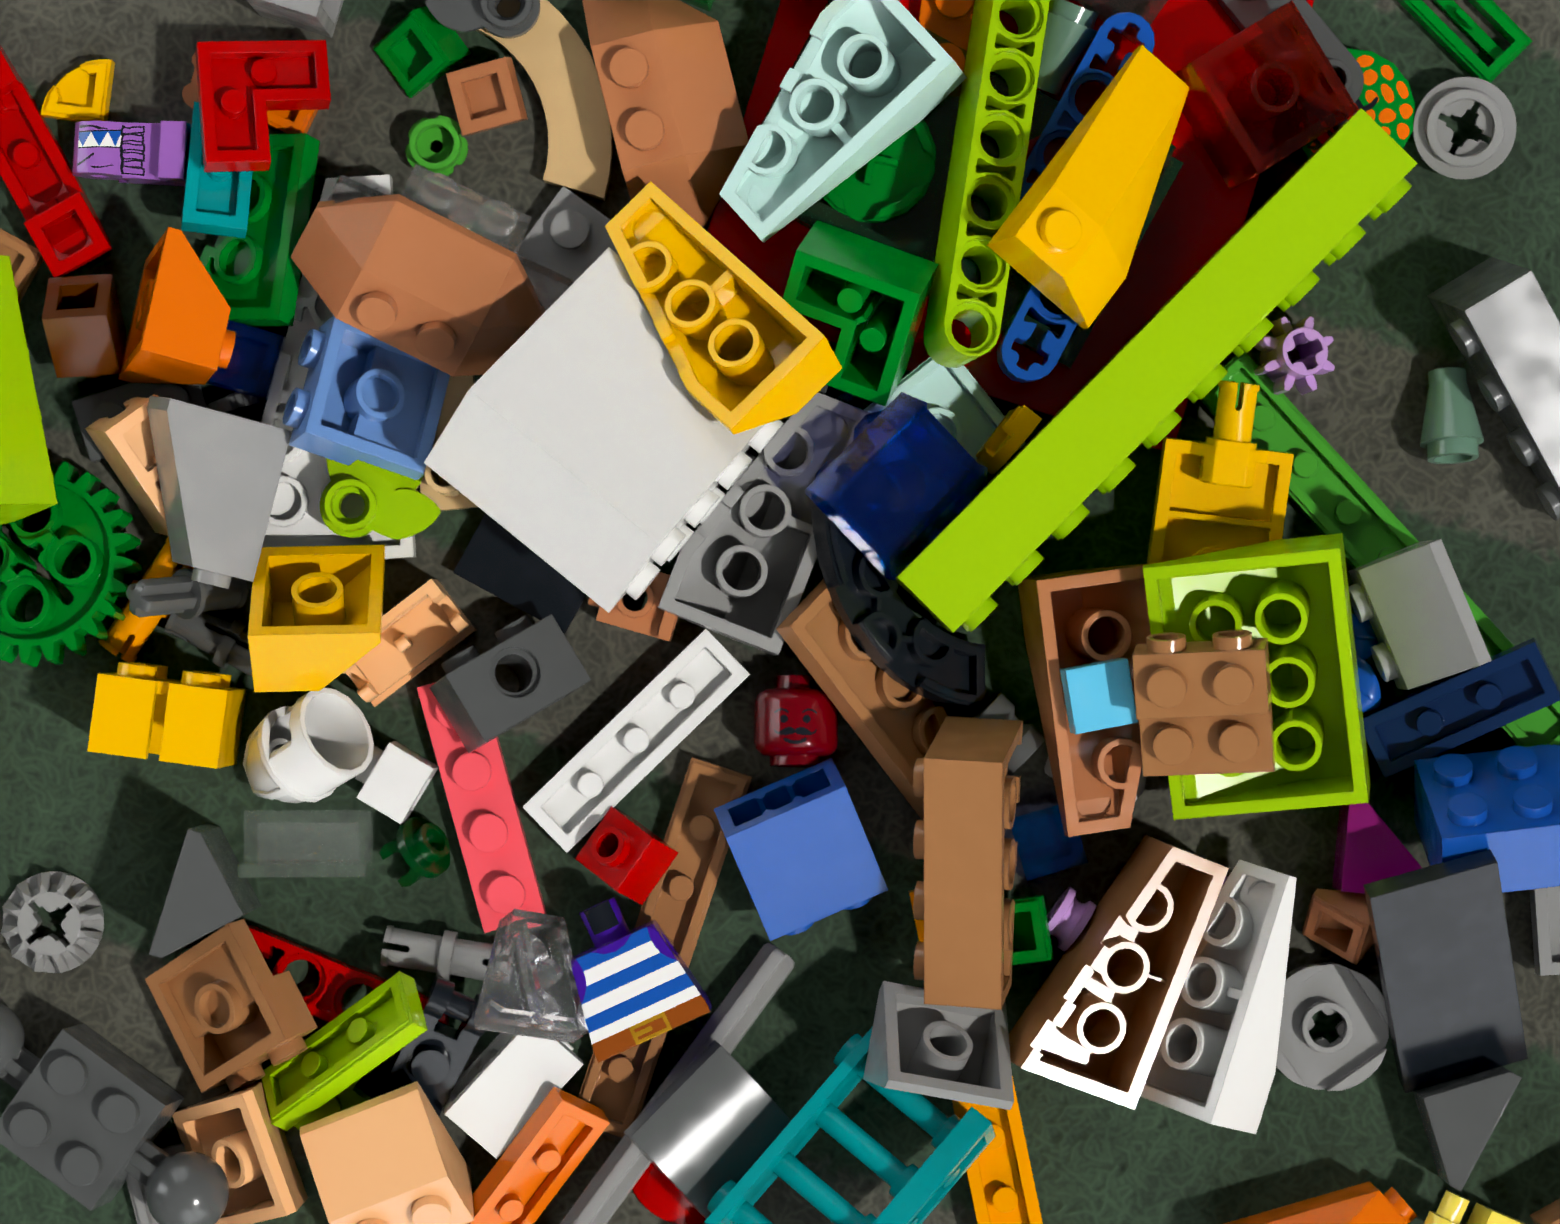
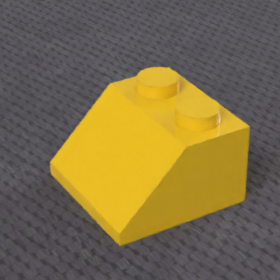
[248,545,385,692]

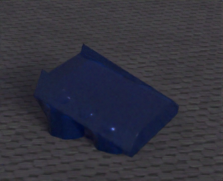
[805,392,988,580]

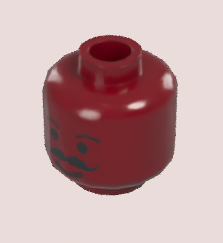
[754,675,838,767]

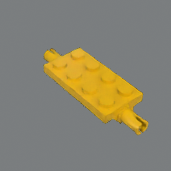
[1147,380,1294,564]

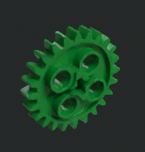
[0,462,142,667]

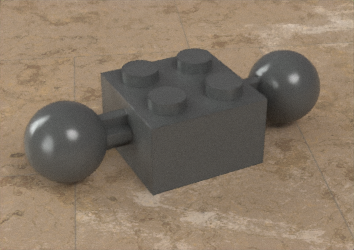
[0,1003,229,1224]

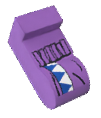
[72,121,191,186]

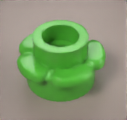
[405,115,468,179]

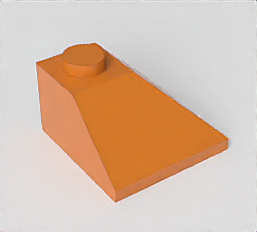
[118,227,236,385]

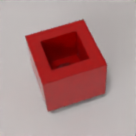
[575,806,679,905]

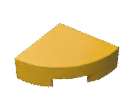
[40,59,115,122]
[975,405,1042,475]

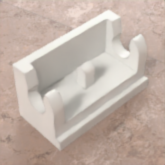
[443,1004,584,1159]

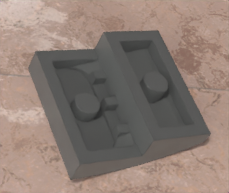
[624,1040,791,1219]

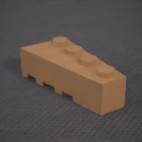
[913,716,1023,1010]
[1009,835,1229,1110]

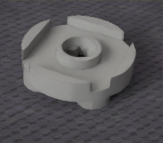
[1276,962,1389,1091]

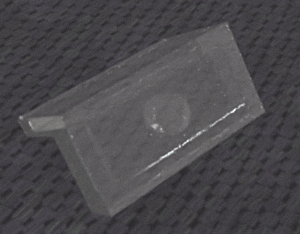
[237,809,374,878]

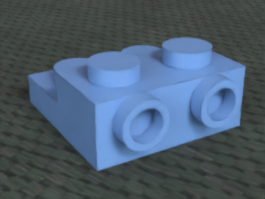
[283,315,450,480]

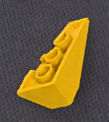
[987,45,1190,329]
[605,181,842,434]

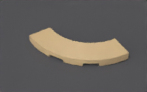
[475,0,613,201]

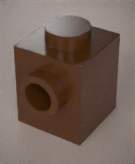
[42,274,126,378]

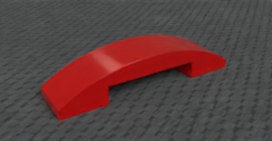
[0,45,113,278]

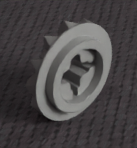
[1413,77,1517,179]
[1,871,104,973]

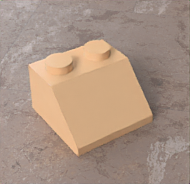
[300,1081,474,1224]

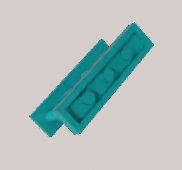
[704,1026,996,1224]

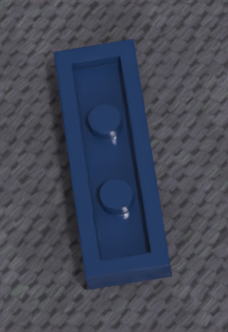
[1363,637,1560,778]

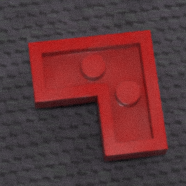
[195,40,331,172]

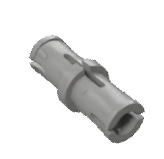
[380,925,514,986]

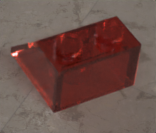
[1174,0,1359,190]

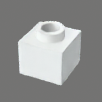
[355,741,438,824]

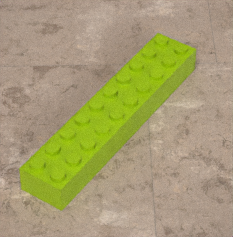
[895,108,1418,633]

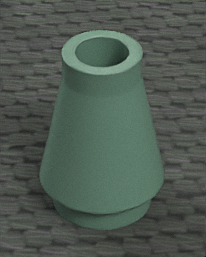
[1037,0,1099,96]
[1420,367,1484,464]

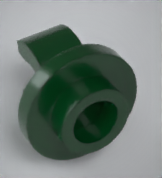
[379,817,450,887]

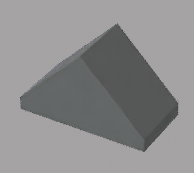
[1413,1066,1522,1191]

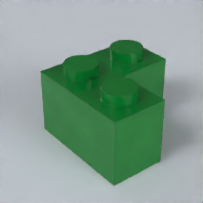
[783,220,939,407]

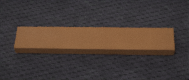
[578,757,752,1138]

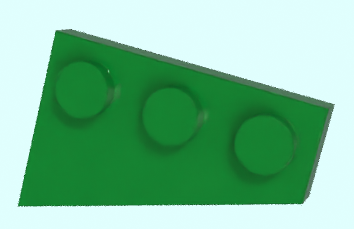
[200,133,320,326]

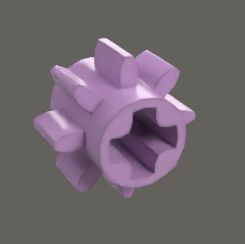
[1254,316,1335,395]

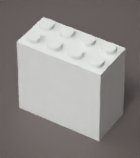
[424,247,784,613]

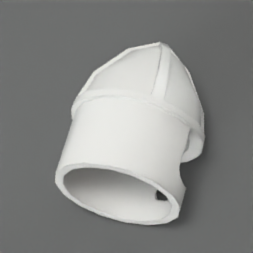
[243,687,374,803]

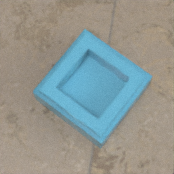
[1060,657,1138,734]

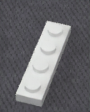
[523,629,750,853]

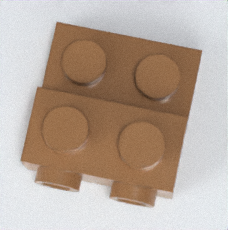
[1132,630,1275,777]
[145,919,318,1093]

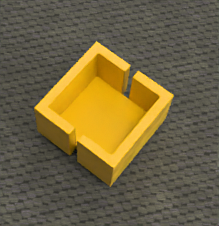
[87,662,247,769]

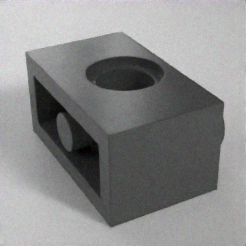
[430,614,591,753]

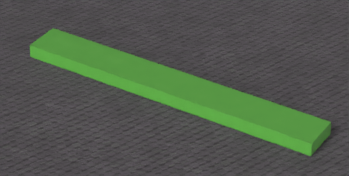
[1199,353,1560,747]

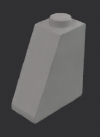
[147,396,291,589]

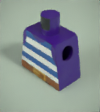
[570,897,712,1063]

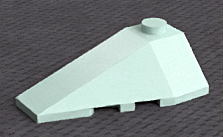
[719,0,967,242]

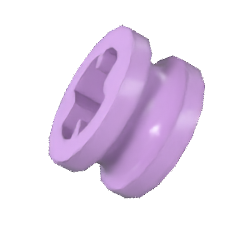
[1047,887,1096,952]

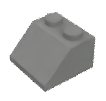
[1349,539,1492,690]

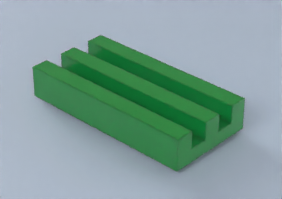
[1397,0,1533,83]

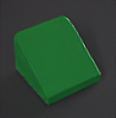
[372,6,471,99]
[1007,895,1054,965]

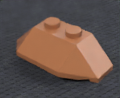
[582,0,749,228]
[291,194,546,377]

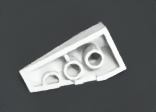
[1140,859,1297,1134]

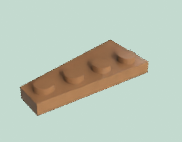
[776,579,947,820]

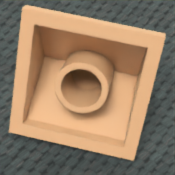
[172,1080,308,1224]

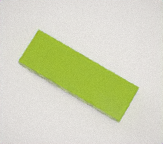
[261,971,428,1131]

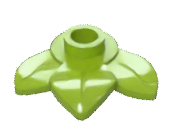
[320,458,441,540]

